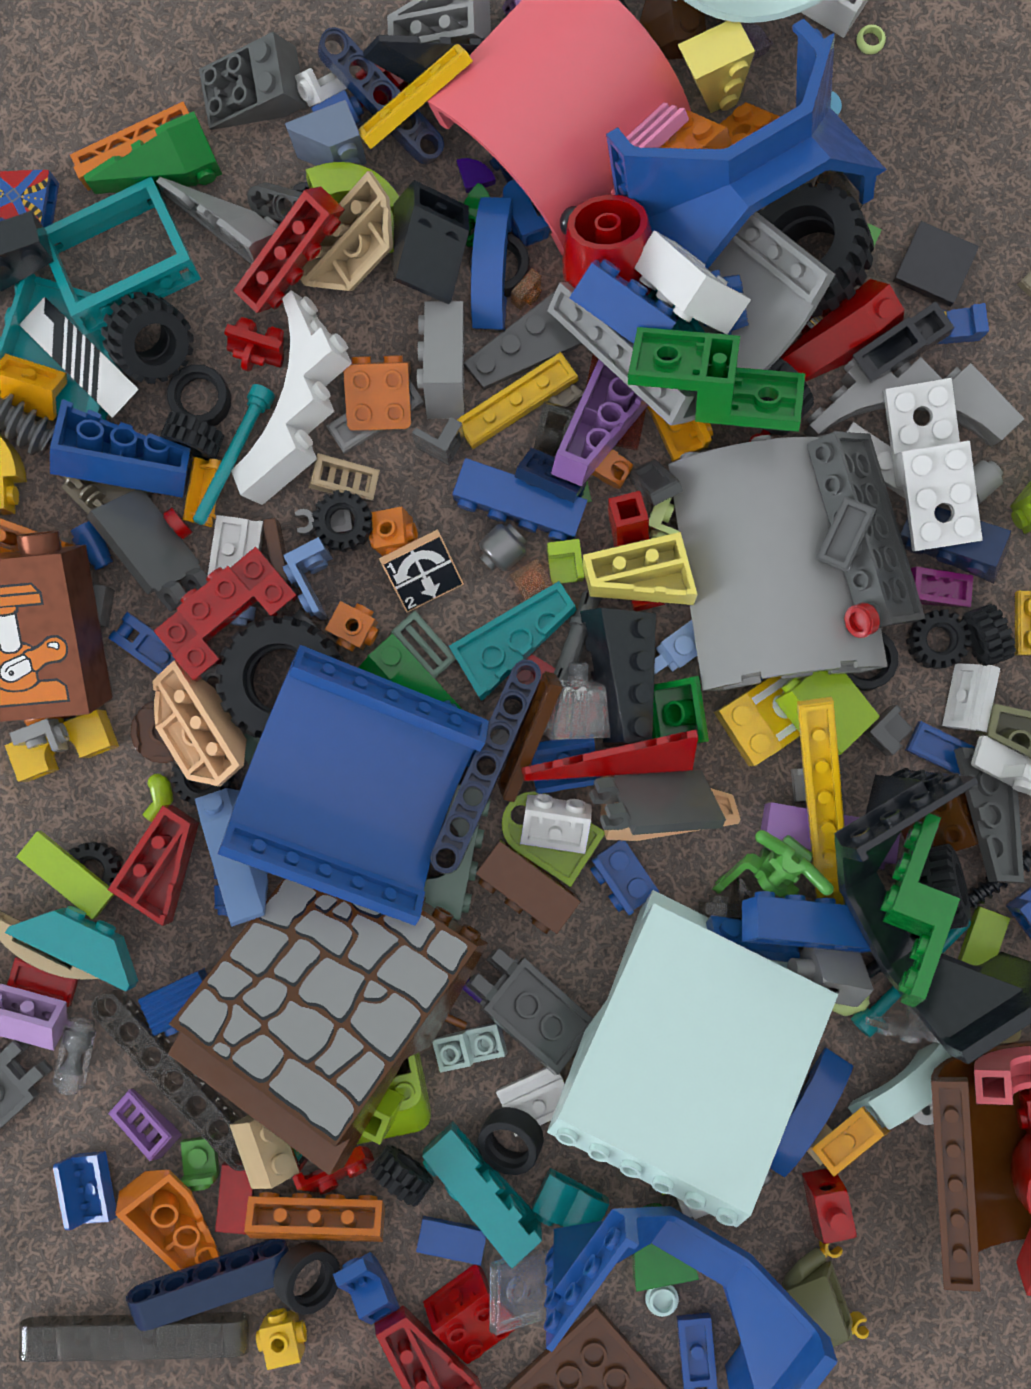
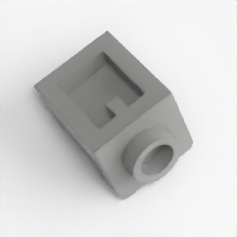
[9,718,69,752]

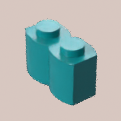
[532,1168,610,1227]

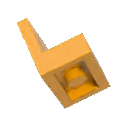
[0,354,67,421]
[812,1106,891,1176]

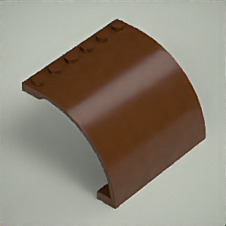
[931,1041,1031,1292]

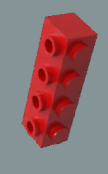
[233,186,345,313]

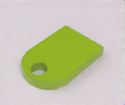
[502,791,605,887]

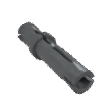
[554,591,602,684]

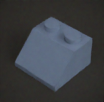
[285,100,367,166]

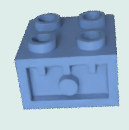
[283,537,333,621]

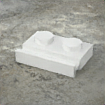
[207,515,264,576]
[942,663,1000,732]
[496,1067,565,1137]

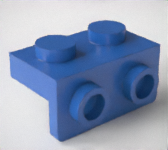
[531,734,600,794]
[53,1151,117,1230]

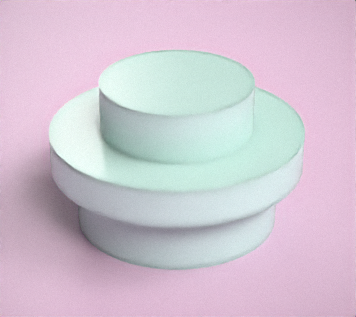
[645,1285,679,1317]

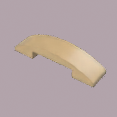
[0,911,99,980]

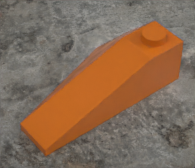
[116,1170,221,1272]

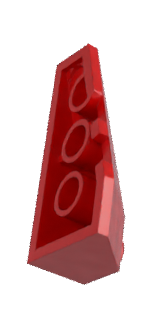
[780,278,905,382]

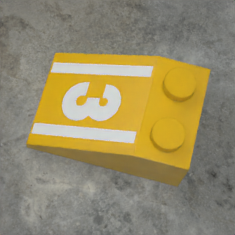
[714,676,800,766]

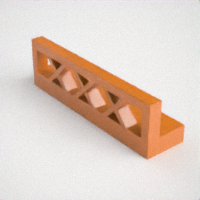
[70,102,189,191]

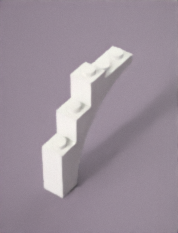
[231,290,352,505]

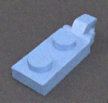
[654,620,697,675]

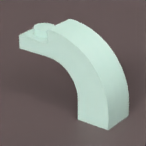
[848,1041,952,1130]

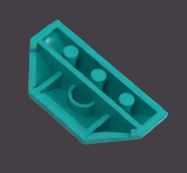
[5,906,139,992]

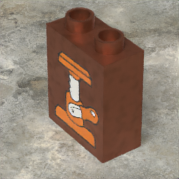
[0,531,113,722]

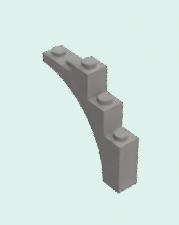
[803,357,1025,447]

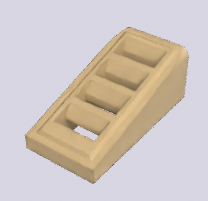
[308,453,380,502]

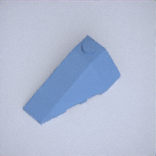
[195,788,269,927]

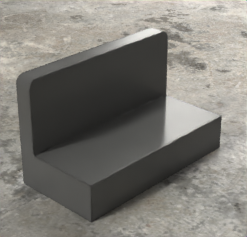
[412,417,465,466]

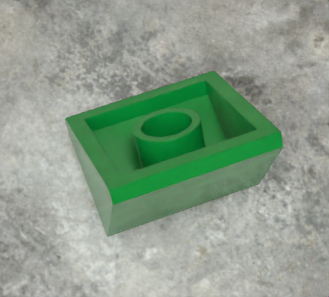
[652,676,709,743]

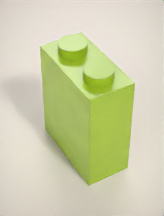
[774,670,880,755]

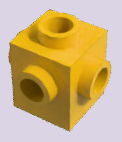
[256,1308,307,1370]

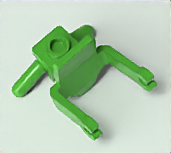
[712,830,834,898]

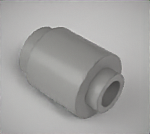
[973,460,1003,505]

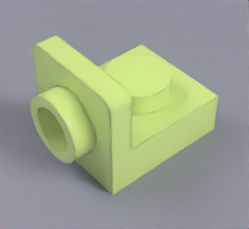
[649,497,679,539]

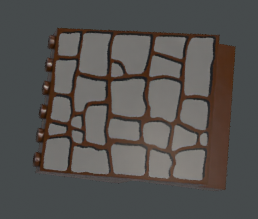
[168,878,488,1175]

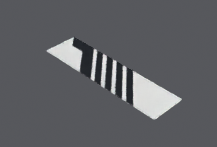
[19,297,139,418]

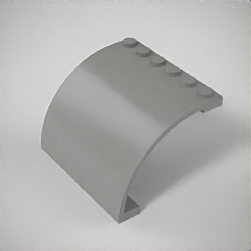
[547,212,835,426]

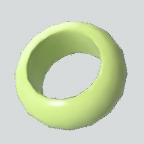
[856,24,886,55]

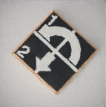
[379,529,464,613]

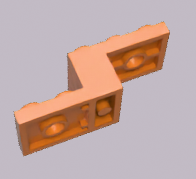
[659,102,780,149]

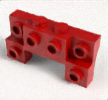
[154,547,298,682]

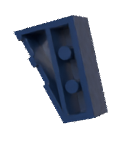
[900,506,1011,584]

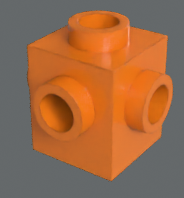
[369,506,418,557]
[325,601,379,652]

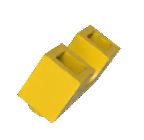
[4,709,119,782]

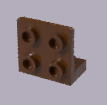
[901,792,979,851]

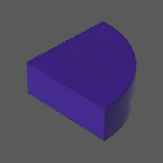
[456,158,496,193]

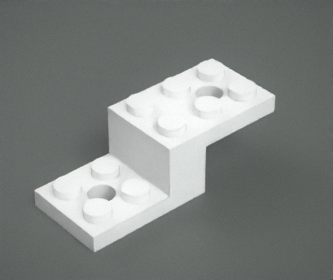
[883,378,983,551]

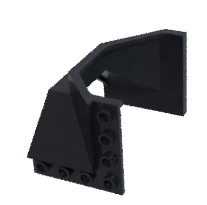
[834,768,1031,1064]

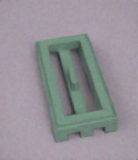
[391,611,456,679]

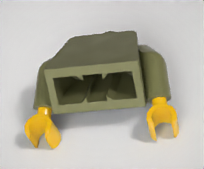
[781,1241,869,1347]

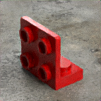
[423,1264,520,1364]

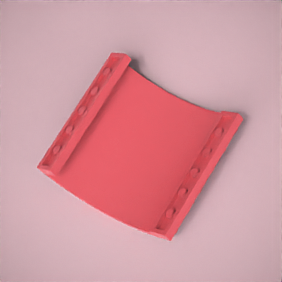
[427,0,692,256]

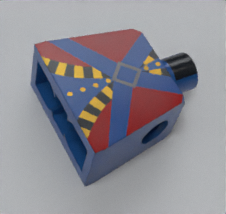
[0,170,59,228]

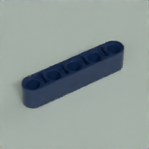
[318,27,444,165]
[126,1239,289,1331]

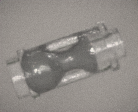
[52,1017,97,1095]

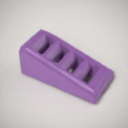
[108,1089,182,1161]

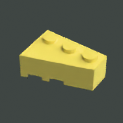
[678,21,755,113]
[583,532,698,605]

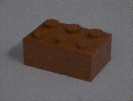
[476,838,581,934]

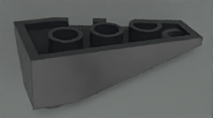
[363,35,484,84]

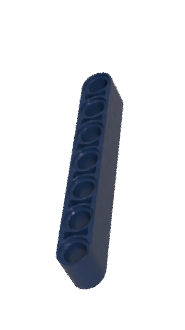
[430,660,541,874]

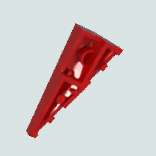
[521,730,698,781]

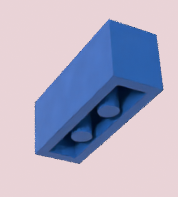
[569,259,678,344]

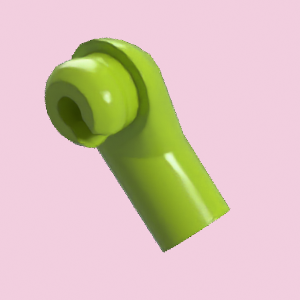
[142,773,174,822]

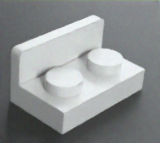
[520,794,592,854]

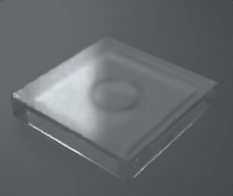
[489,1249,548,1335]

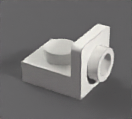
[295,68,347,107]

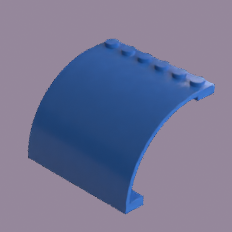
[218,645,489,926]

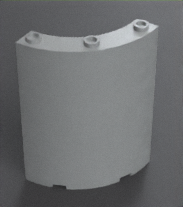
[668,434,888,691]

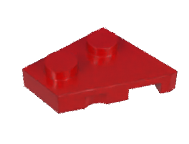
[292,1146,375,1195]

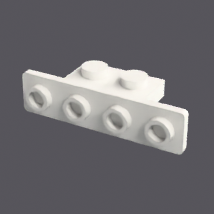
[971,736,1031,796]

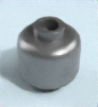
[479,523,527,571]

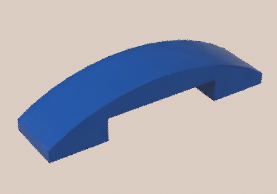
[471,197,513,330]
[770,1047,854,1178]

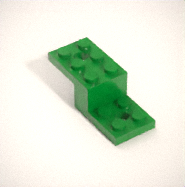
[628,327,805,432]
[880,813,960,1007]

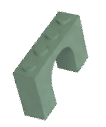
[424,785,491,920]

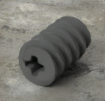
[0,391,55,456]

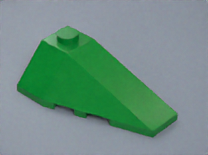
[83,111,222,194]
[358,633,463,710]

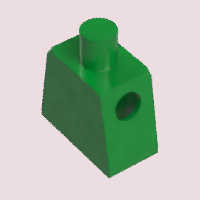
[633,1203,699,1292]

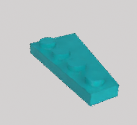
[449,581,577,701]

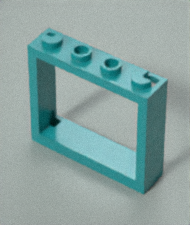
[45,177,201,335]

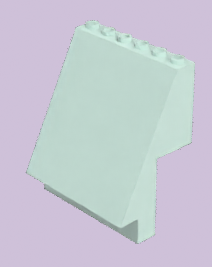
[547,890,838,1228]

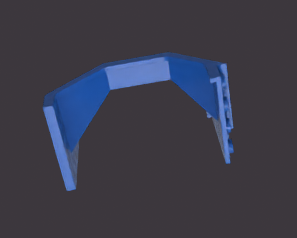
[606,19,887,270]
[544,1206,837,1389]

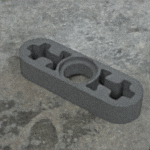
[247,182,303,222]

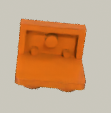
[343,355,411,431]

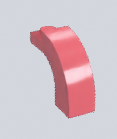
[974,1046,1031,1105]

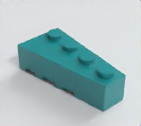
[422,1121,542,1269]

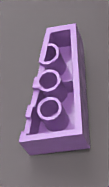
[551,359,648,486]

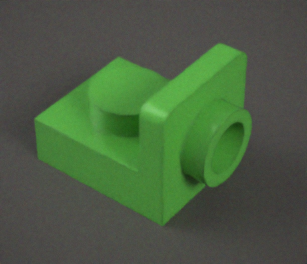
[180,1135,220,1191]

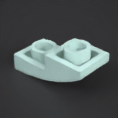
[432,1022,508,1073]

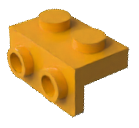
[647,405,713,462]

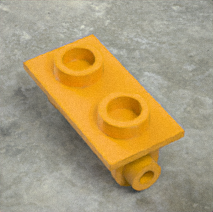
[183,457,221,527]

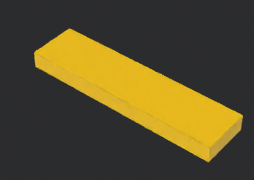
[358,44,473,149]
[457,352,579,450]

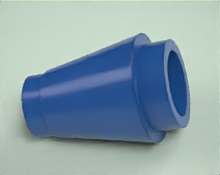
[70,521,113,570]

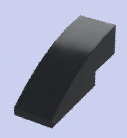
[852,301,955,383]

